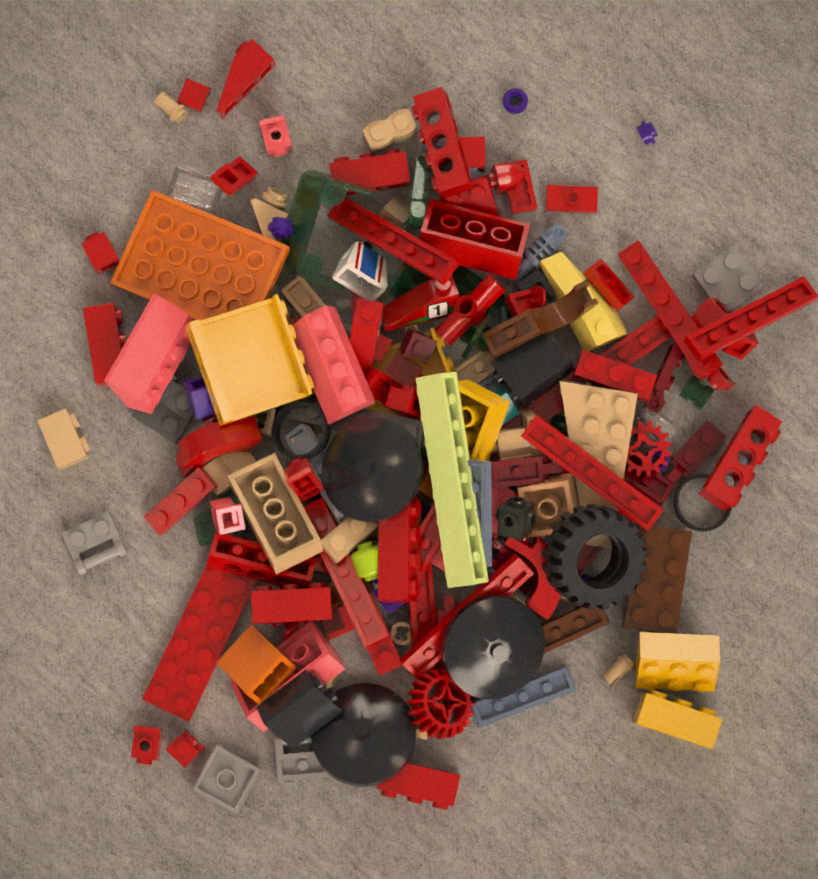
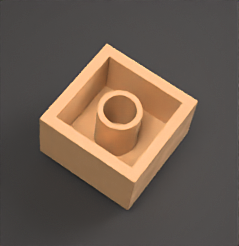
[517,473,580,537]

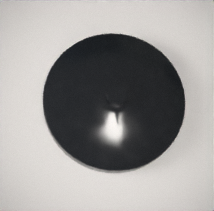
[322,417,423,523]
[442,595,545,699]
[311,683,417,787]

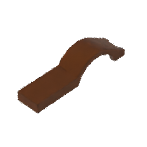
[482,280,599,358]

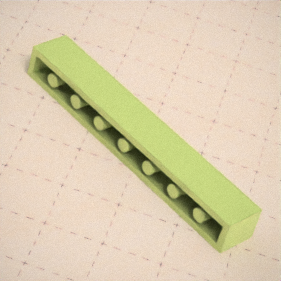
[416,372,489,588]

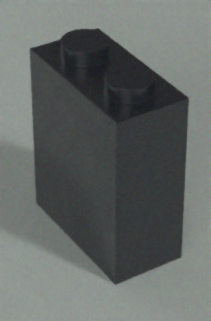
[490,333,575,408]
[256,669,342,749]

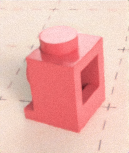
[259,115,293,157]
[210,497,245,535]

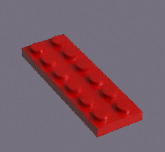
[142,567,257,722]

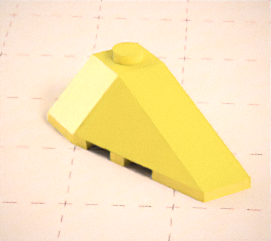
[539,252,628,352]

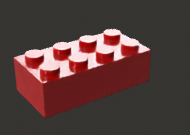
[419,199,530,280]

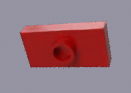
[507,159,538,215]
[545,185,598,214]

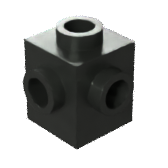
[496,496,536,540]

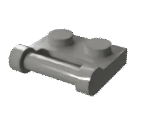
[61,512,128,576]
[274,734,330,781]

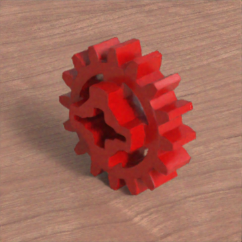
[626,421,672,477]

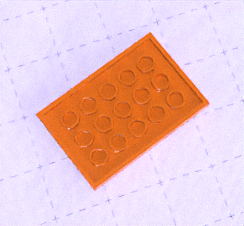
[110,190,291,321]

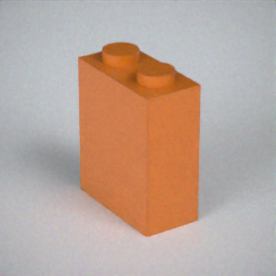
[216,624,296,705]

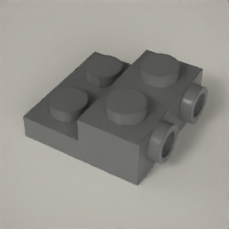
[132,375,194,444]

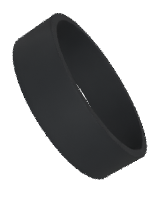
[272,401,331,459]
[674,474,732,532]

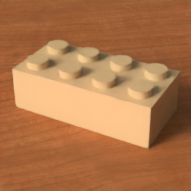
[227,453,323,574]

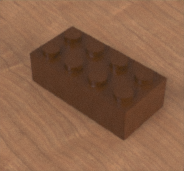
[622,524,692,634]

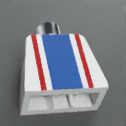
[332,241,388,301]

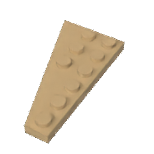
[560,381,638,549]

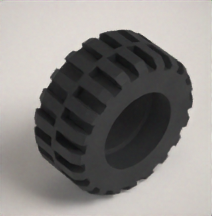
[541,504,648,610]

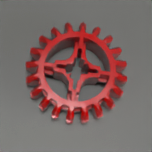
[406,668,475,739]

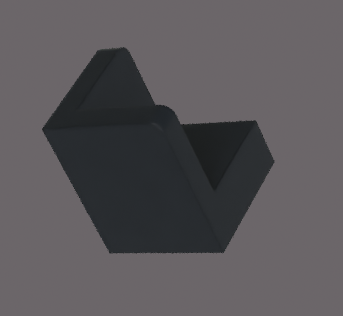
[516,270,556,305]

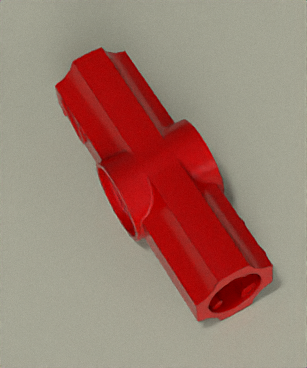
[435,274,505,346]

